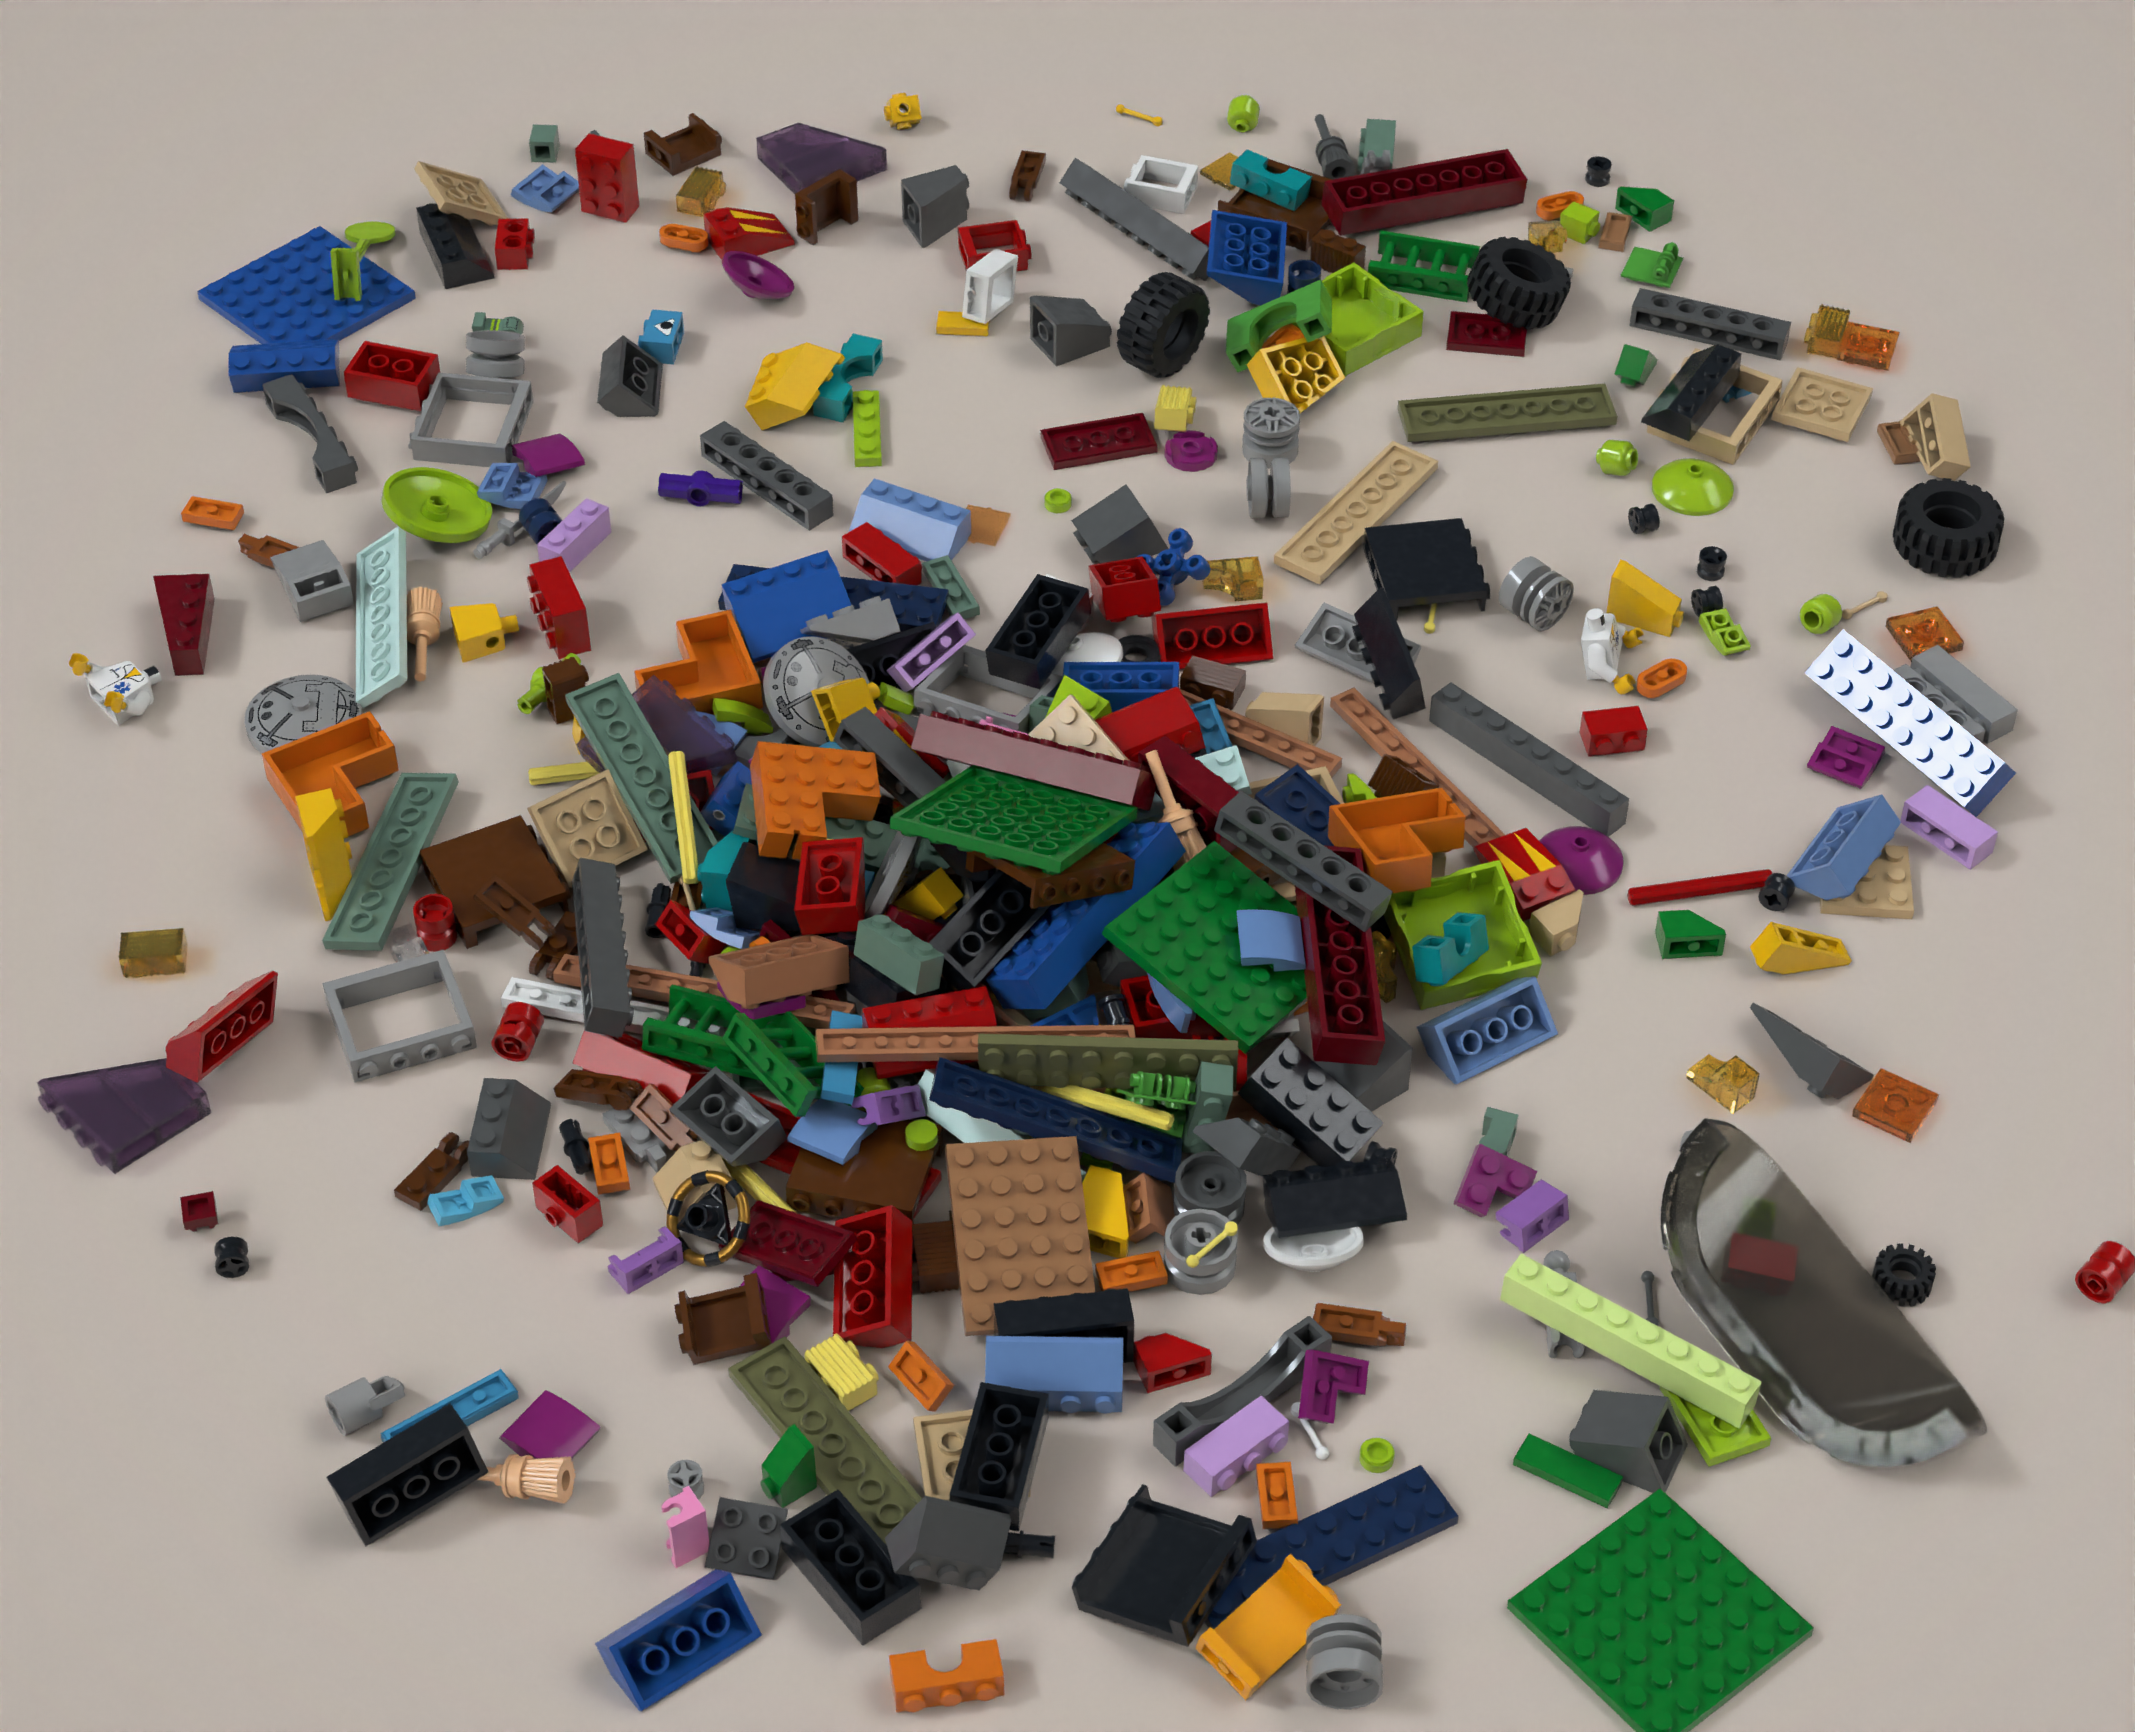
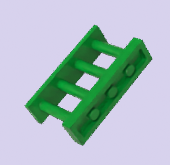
[1368,230,1480,302]
[642,984,785,1081]
[722,1011,864,1117]

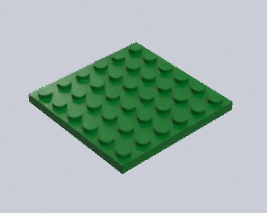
[890,765,1138,874]
[1102,841,1307,1054]
[1507,1488,1814,1732]

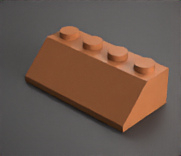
[709,934,850,1009]

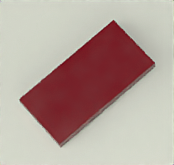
[1040,413,1158,470]
[718,1200,857,1287]

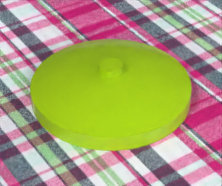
[381,467,492,543]

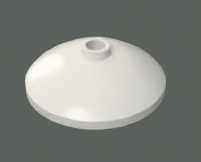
[1052,632,1123,676]
[1264,1227,1363,1272]

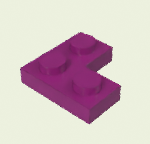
[1453,1144,1538,1218]
[1298,1350,1369,1424]

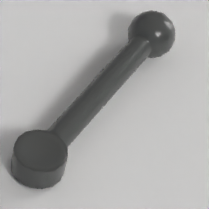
[1641,1271,1659,1326]

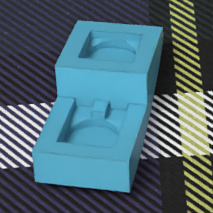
[427,1175,504,1226]

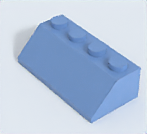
[849,478,971,561]
[1787,794,1901,901]
[1417,976,1558,1084]
[985,1336,1123,1414]

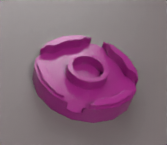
[1165,430,1218,472]

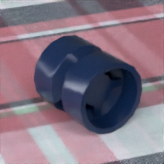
[1287,260,1321,294]
[519,498,562,544]

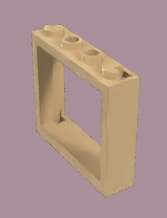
[1647,348,1782,465]

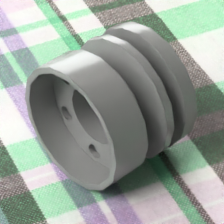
[1242,398,1300,469]
[1499,556,1574,631]
[1306,1614,1383,1709]

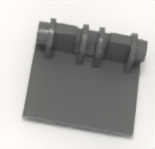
[705,1497,788,1579]

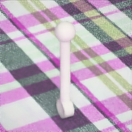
[1291,1402,1329,1460]

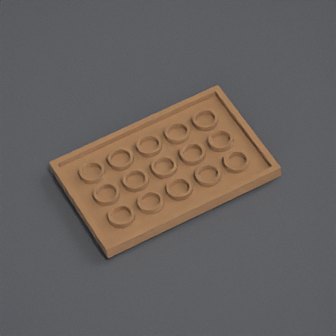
[945,1136,1095,1336]

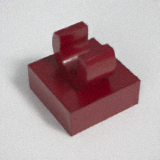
[180,1191,218,1232]

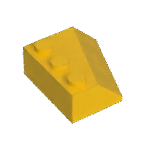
[1247,336,1345,414]
[745,342,845,430]
[295,788,353,922]

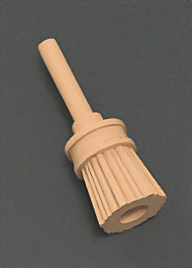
[407,586,443,681]
[1145,750,1206,872]
[477,1454,576,1504]

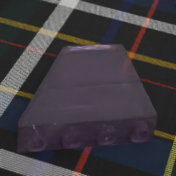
[756,122,887,194]
[576,675,737,774]
[37,1058,211,1174]

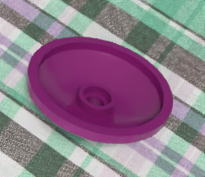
[722,251,794,299]
[1539,826,1624,895]

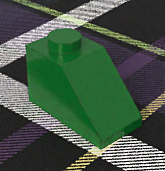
[1615,186,1674,232]
[1615,344,1658,387]
[1655,910,1726,959]
[760,1424,817,1508]

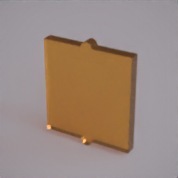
[966,505,1011,546]

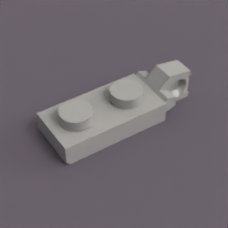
[602,1108,667,1173]

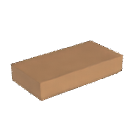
[1598,212,1632,252]
[1877,421,1920,465]

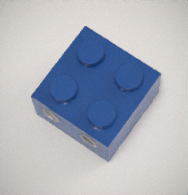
[700,761,752,837]

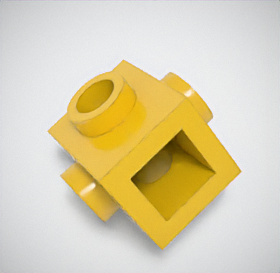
[884,93,922,130]

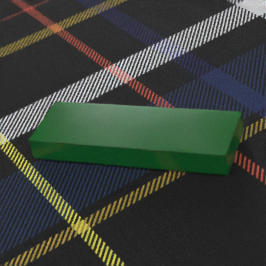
[1513,1434,1623,1509]

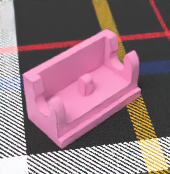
[661,1485,710,1568]

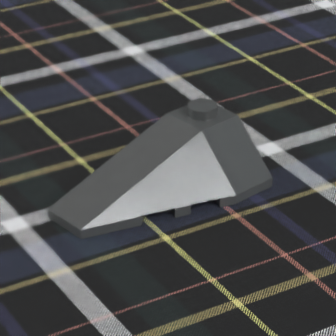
[1750,1003,1874,1099]

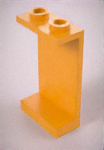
[1195,1553,1341,1700]

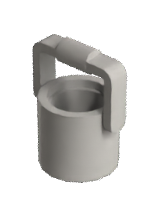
[325,1376,405,1435]

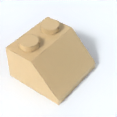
[652,1140,736,1223]

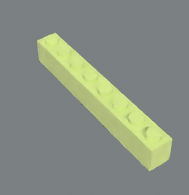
[1500,1253,1762,1429]

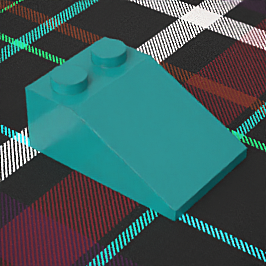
[697,830,758,912]

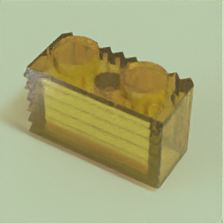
[676,166,726,217]
[1804,304,1850,359]
[119,928,188,978]

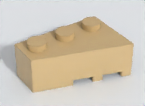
[1899,393,1971,481]

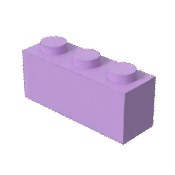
[537,498,611,573]
[887,612,976,692]
[1900,785,1998,870]
[1183,1396,1289,1497]

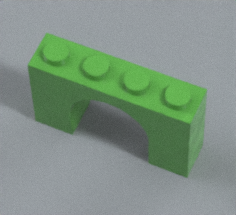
[1226,280,1332,373]

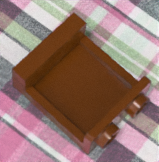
[644,113,722,176]
[795,169,859,245]
[675,1273,772,1365]

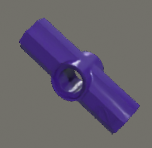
[658,470,743,507]

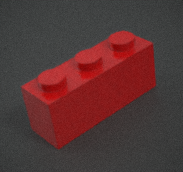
[842,522,922,586]

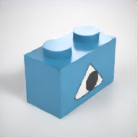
[638,309,684,365]

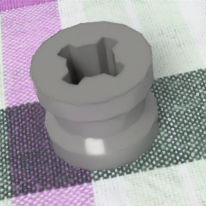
[667,1460,704,1500]

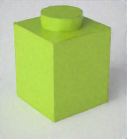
[1558,201,1600,244]

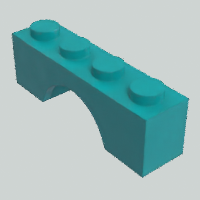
[813,333,883,422]

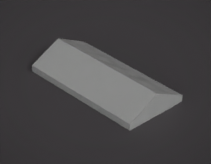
[1295,603,1421,683]

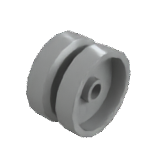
[466,330,525,378]
[1246,458,1291,518]
[1164,1209,1238,1295]

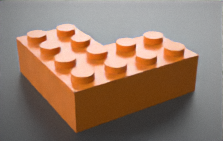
[634,609,763,733]
[262,711,399,836]
[750,741,881,860]
[1328,788,1466,894]

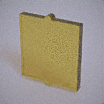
[1200,152,1238,191]

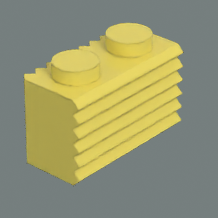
[1154,384,1197,432]
[804,1333,879,1411]

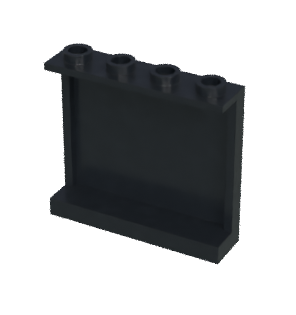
[1363,518,1490,620]
[1072,1484,1257,1647]

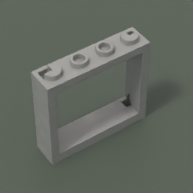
[408,373,533,467]
[913,645,1063,734]
[322,950,477,1083]

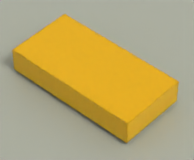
[936,311,990,336]

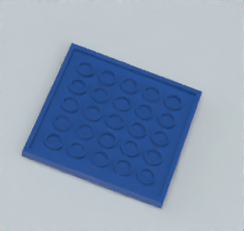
[197,226,416,344]

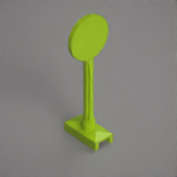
[330,221,395,301]

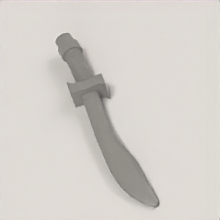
[473,481,566,559]

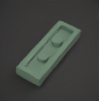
[922,555,980,619]

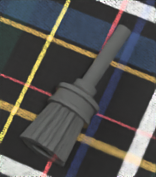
[1315,114,1355,179]

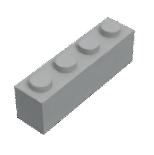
[1910,645,2018,744]

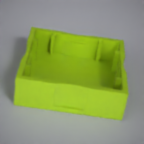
[1279,263,1424,376]
[1383,860,1542,1010]

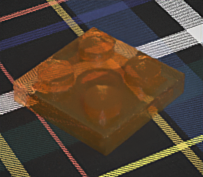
[1837,322,1900,371]
[1885,606,1964,662]
[1852,1068,1939,1143]

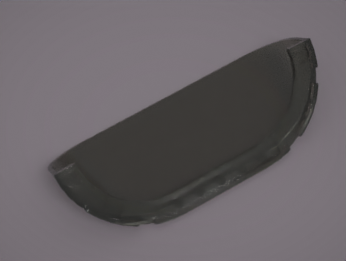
[1661,1118,1987,1467]

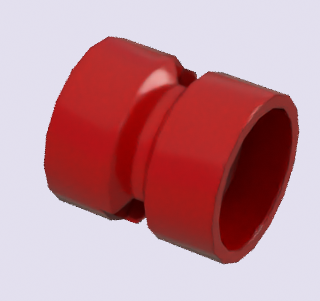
[413,894,457,952]
[491,1002,544,1062]
[2075,1241,2135,1304]

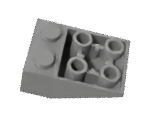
[270,540,353,622]
[800,596,901,643]

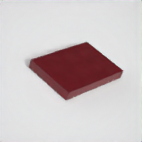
[1446,311,1527,357]

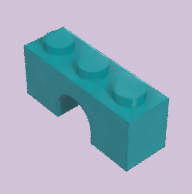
[1229,149,1312,211]
[1412,912,1489,986]

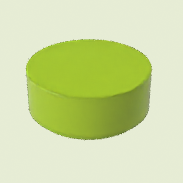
[1044,488,1072,513]
[905,1119,938,1151]
[1359,1438,1395,1473]

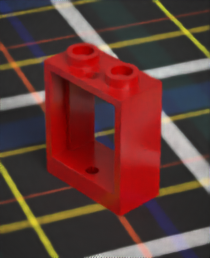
[958,220,1032,271]

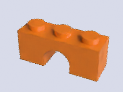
[889,1639,1004,1712]

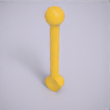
[1116,104,1162,126]

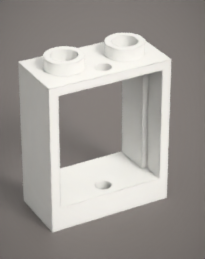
[1124,155,1198,214]
[962,249,1018,324]

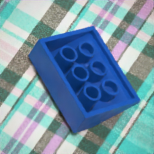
[1206,210,1287,306]
[721,550,851,663]

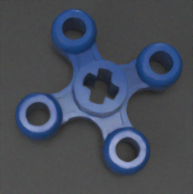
[1138,528,1211,606]

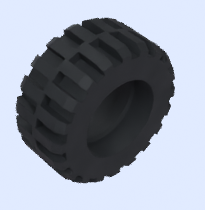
[1467,237,1571,329]
[1117,272,1210,378]
[1893,478,2004,578]

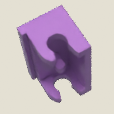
[851,1085,926,1125]
[1496,1179,1569,1253]
[608,1226,684,1294]

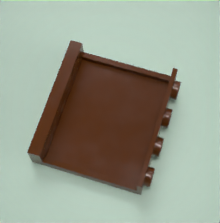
[1218,159,1332,252]
[420,815,571,949]
[965,842,1135,909]
[786,1110,944,1224]

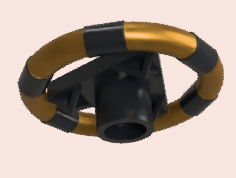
[666,1170,750,1267]

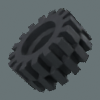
[1872,1243,1936,1307]

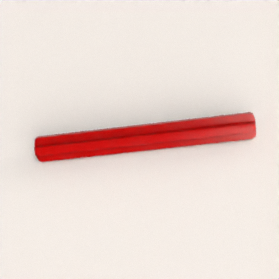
[1627,869,1772,906]

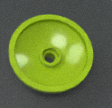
[1652,458,1734,516]

